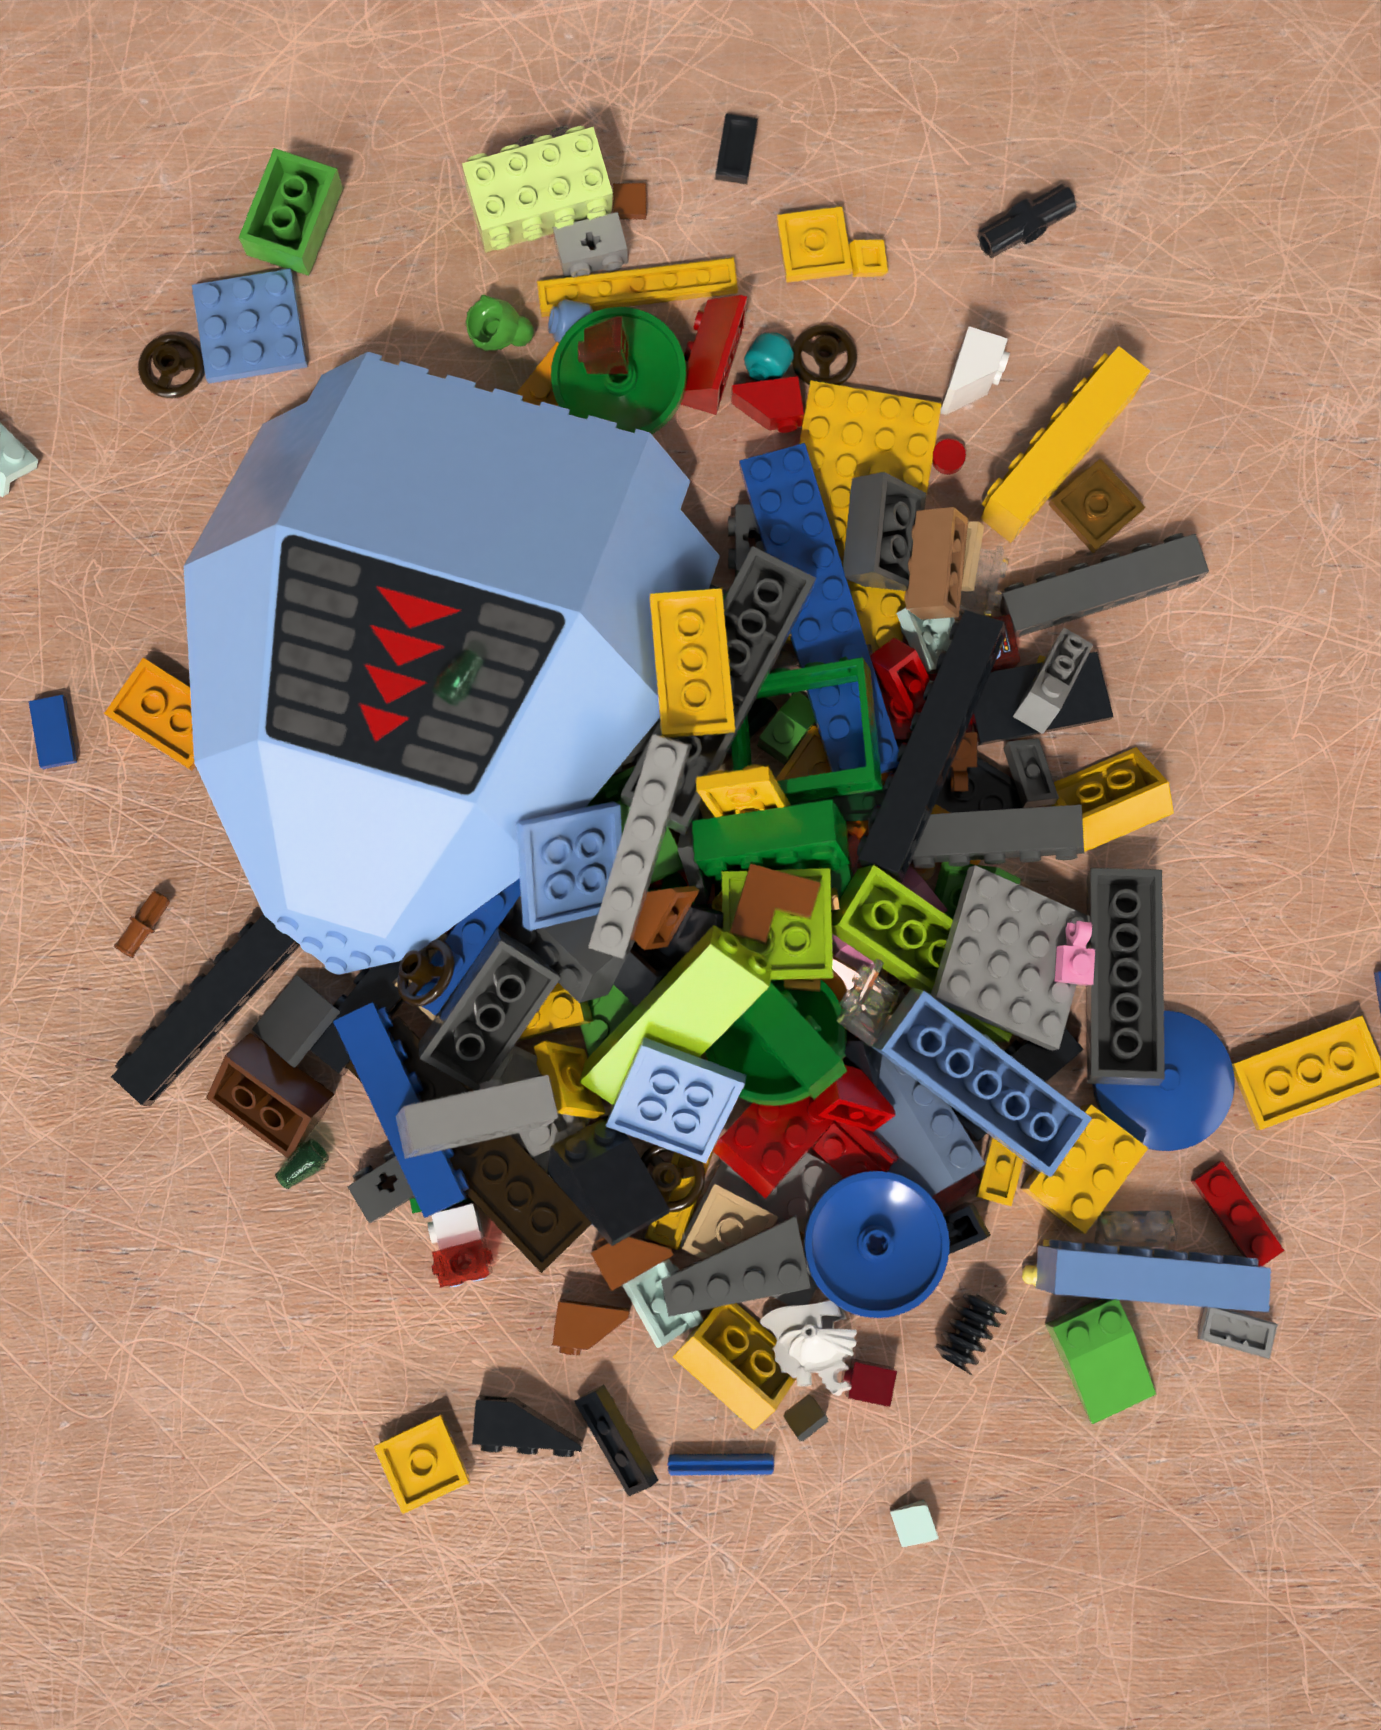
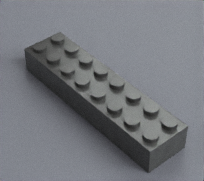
[621,546,816,835]

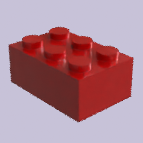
[713,1096,835,1199]

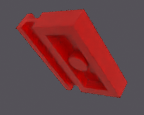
[813,1121,899,1178]

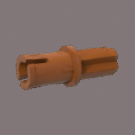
[114,891,170,958]

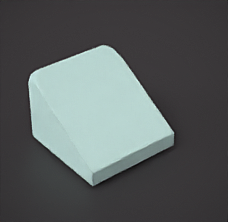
[890,1499,938,1547]

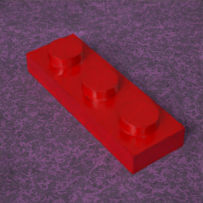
[1191,1161,1285,1266]

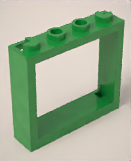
[731,656,883,804]

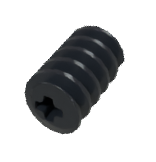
[934,1294,1008,1375]

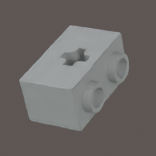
[553,212,628,278]

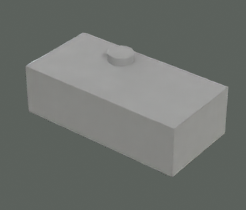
[396,1075,558,1159]

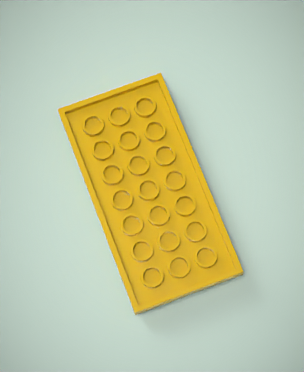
[785,380,942,655]

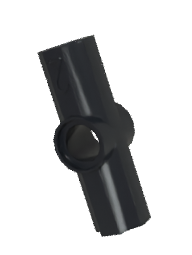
[977,184,1077,259]

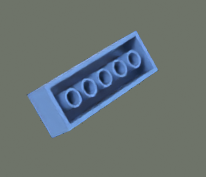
[870,988,1092,1177]
[1035,1239,1271,1312]

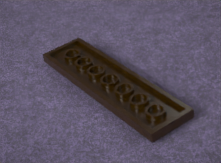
[346,1016,592,1273]

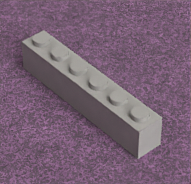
[588,734,692,959]

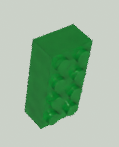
[692,800,850,886]

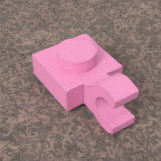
[1055,921,1095,986]

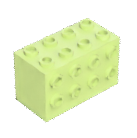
[462,126,613,253]

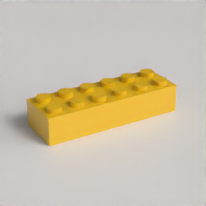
[980,346,1150,543]

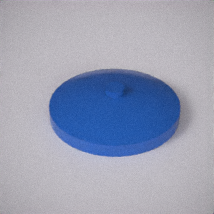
[1092,1010,1235,1151]
[804,1171,949,1318]

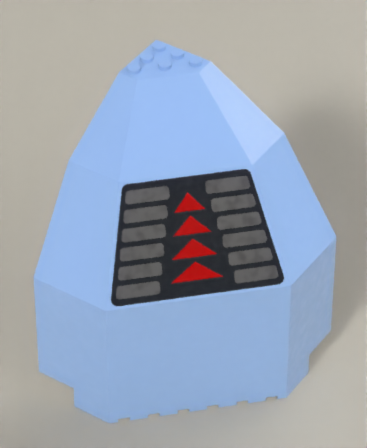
[184,352,720,975]

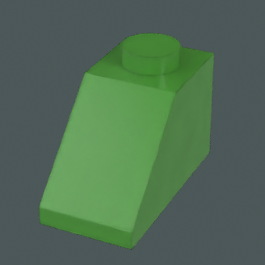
[757,692,816,765]

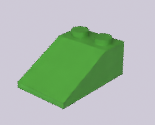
[1045,1298,1156,1424]

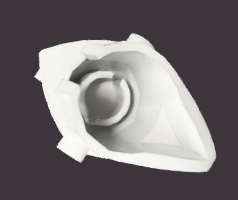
[760,1300,857,1396]

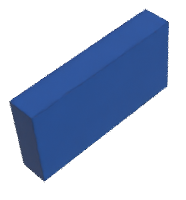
[28,695,77,770]

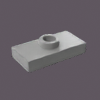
[1197,1307,1278,1359]

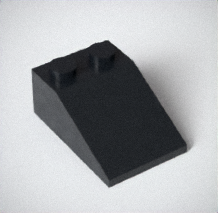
[547,1115,670,1246]

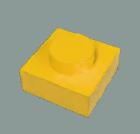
[849,240,888,277]

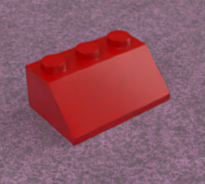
[680,295,747,415]

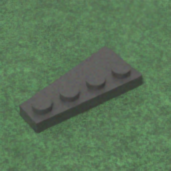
[661,1215,811,1317]

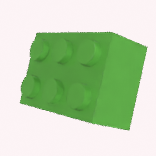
[238,148,343,276]

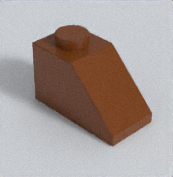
[633,886,700,950]
[591,1236,674,1291]
[552,1299,630,1355]

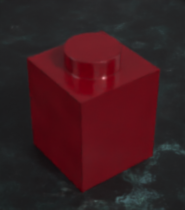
[841,1358,897,1407]

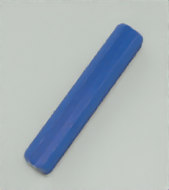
[668,1453,774,1476]

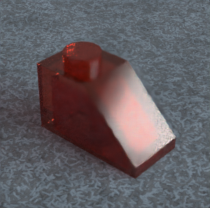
[578,317,629,374]

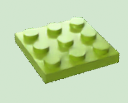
[722,868,833,980]

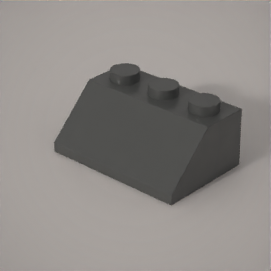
[843,472,926,591]

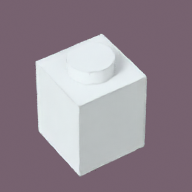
[427,1203,484,1250]

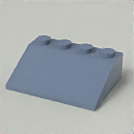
[871,1056,985,1197]

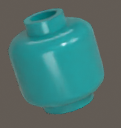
[744,332,794,381]

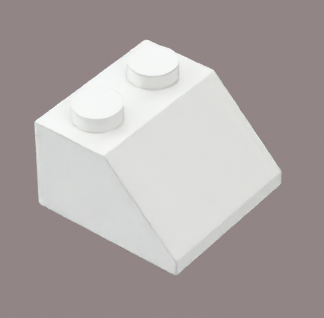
[940,326,1010,415]

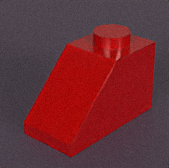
[730,376,804,433]
[870,638,930,720]
[815,1064,896,1132]

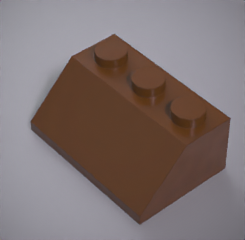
[206,1033,334,1160]

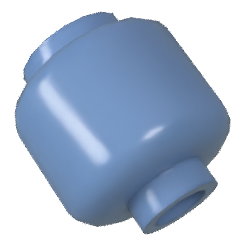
[548,299,593,343]

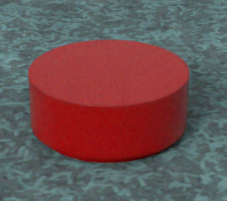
[932,439,966,475]

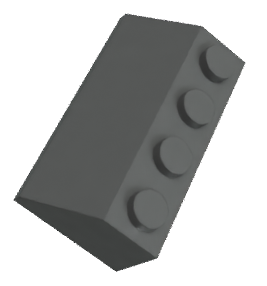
[500,895,635,1003]
[418,928,561,1091]

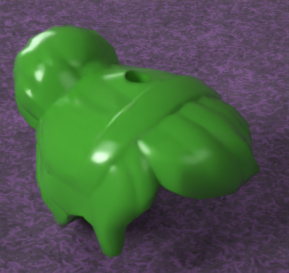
[465,294,535,351]

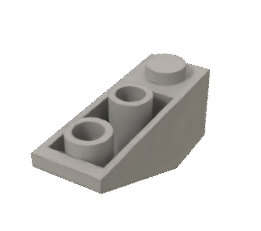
[1013,628,1093,734]

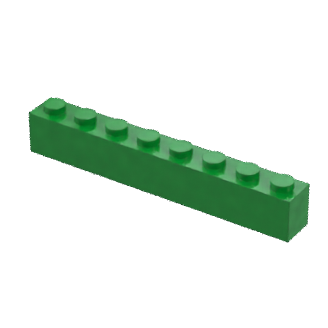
[647,871,847,1099]

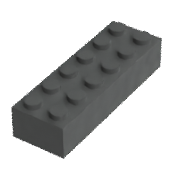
[1086,868,1165,1086]

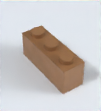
[905,507,969,620]

